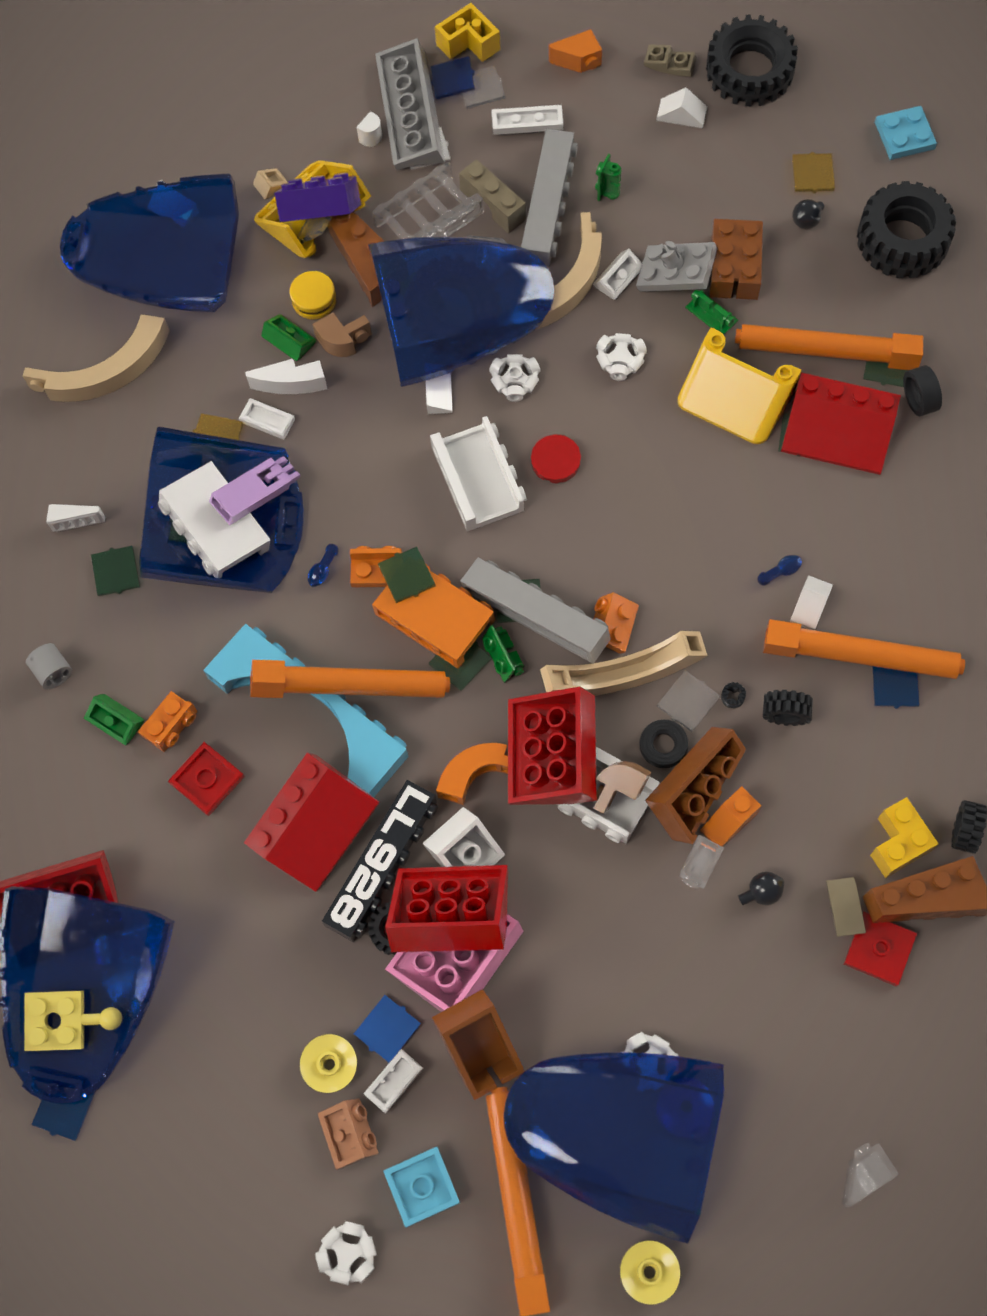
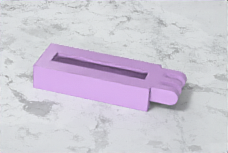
[209,456,301,525]

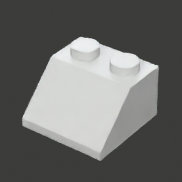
[423,807,505,867]

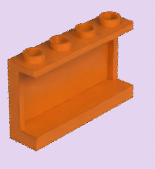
[372,557,495,670]

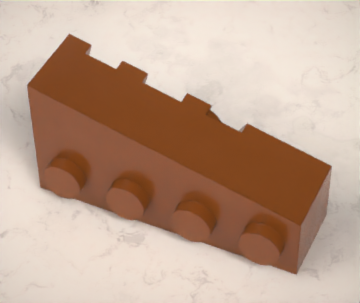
[326,211,409,307]
[645,727,746,844]
[862,856,987,923]

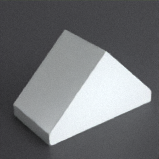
[657,87,707,128]
[790,575,833,630]

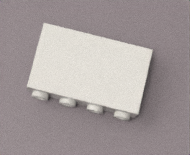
[430,416,527,532]
[158,461,270,580]
[557,747,660,844]

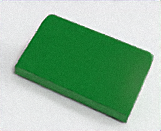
[261,314,316,361]
[84,694,144,746]

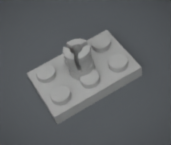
[636,241,718,292]

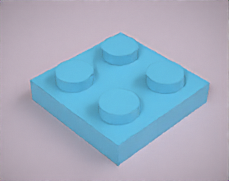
[875,106,937,160]
[383,1147,460,1228]

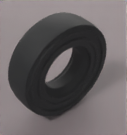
[639,719,688,768]

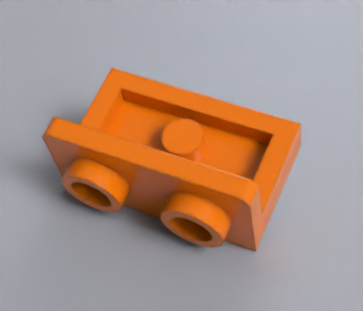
[593,592,639,654]

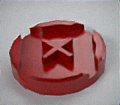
[531,434,581,483]

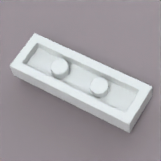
[492,105,563,135]

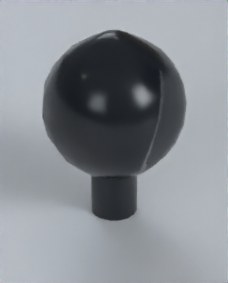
[792,199,824,229]
[738,872,784,905]

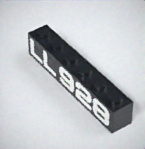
[322,780,438,942]

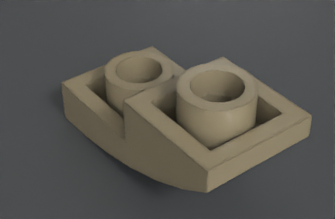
[644,44,696,77]
[826,877,866,937]

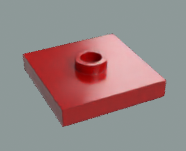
[168,741,245,817]
[843,911,917,987]

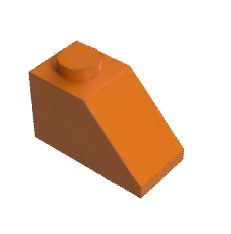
[549,29,602,73]
[700,786,762,850]

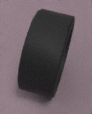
[903,365,942,417]

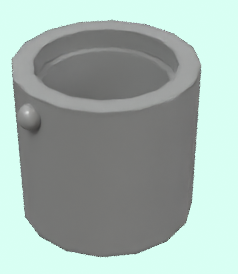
[26,643,73,689]

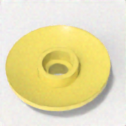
[300,1034,357,1093]
[620,1241,680,1304]

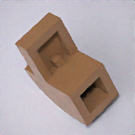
[312,312,372,357]
[593,761,652,814]

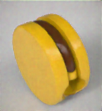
[290,271,336,320]

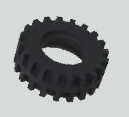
[706,14,798,107]

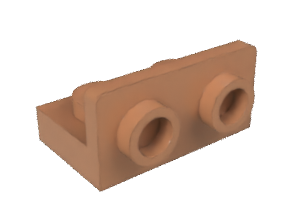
[317,1099,378,1170]

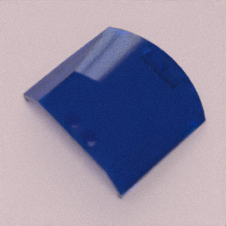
[139,427,304,593]

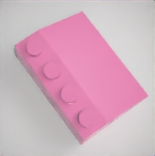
[385,914,523,1012]

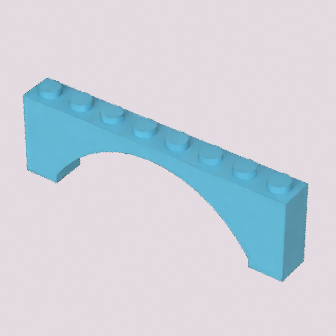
[203,624,409,797]

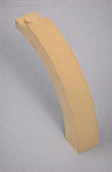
[508,212,602,334]
[23,314,170,402]
[540,631,708,696]

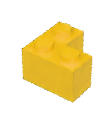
[435,3,500,62]
[870,797,939,878]

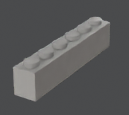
[521,129,578,266]
[460,557,611,664]

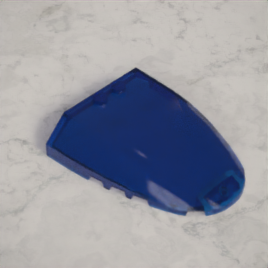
[60,174,239,312]
[368,237,555,387]
[0,887,175,1104]
[503,1052,724,1244]

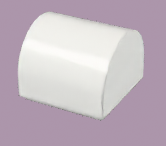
[357,112,382,147]

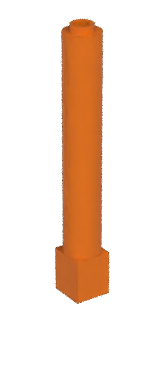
[735,324,923,370]
[763,619,965,679]
[250,660,450,698]
[486,1087,550,1316]

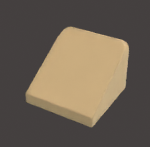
[253,168,288,199]

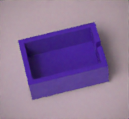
[275,173,361,222]

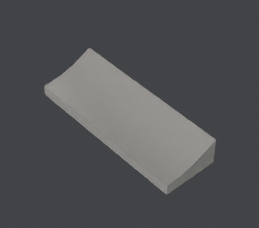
[375,38,445,170]

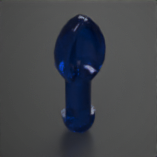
[308,544,339,587]
[757,555,802,586]

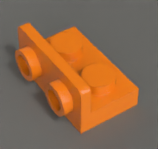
[350,546,403,587]
[138,691,198,752]

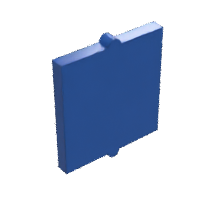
[354,995,421,1063]

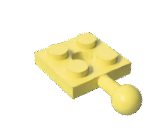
[25,990,122,1051]

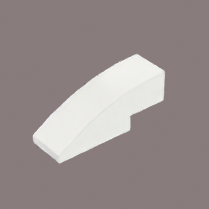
[245,359,327,394]

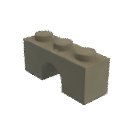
[459,159,526,234]

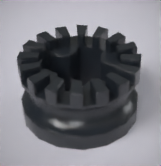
[721,682,746,709]

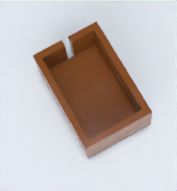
[709,219,763,300]
[432,989,525,1101]

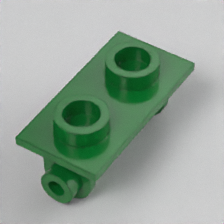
[595,153,622,201]
[685,289,738,335]
[482,625,524,683]

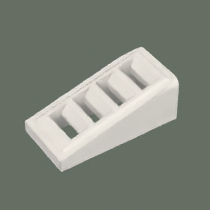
[47,504,106,532]

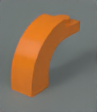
[436,743,508,805]

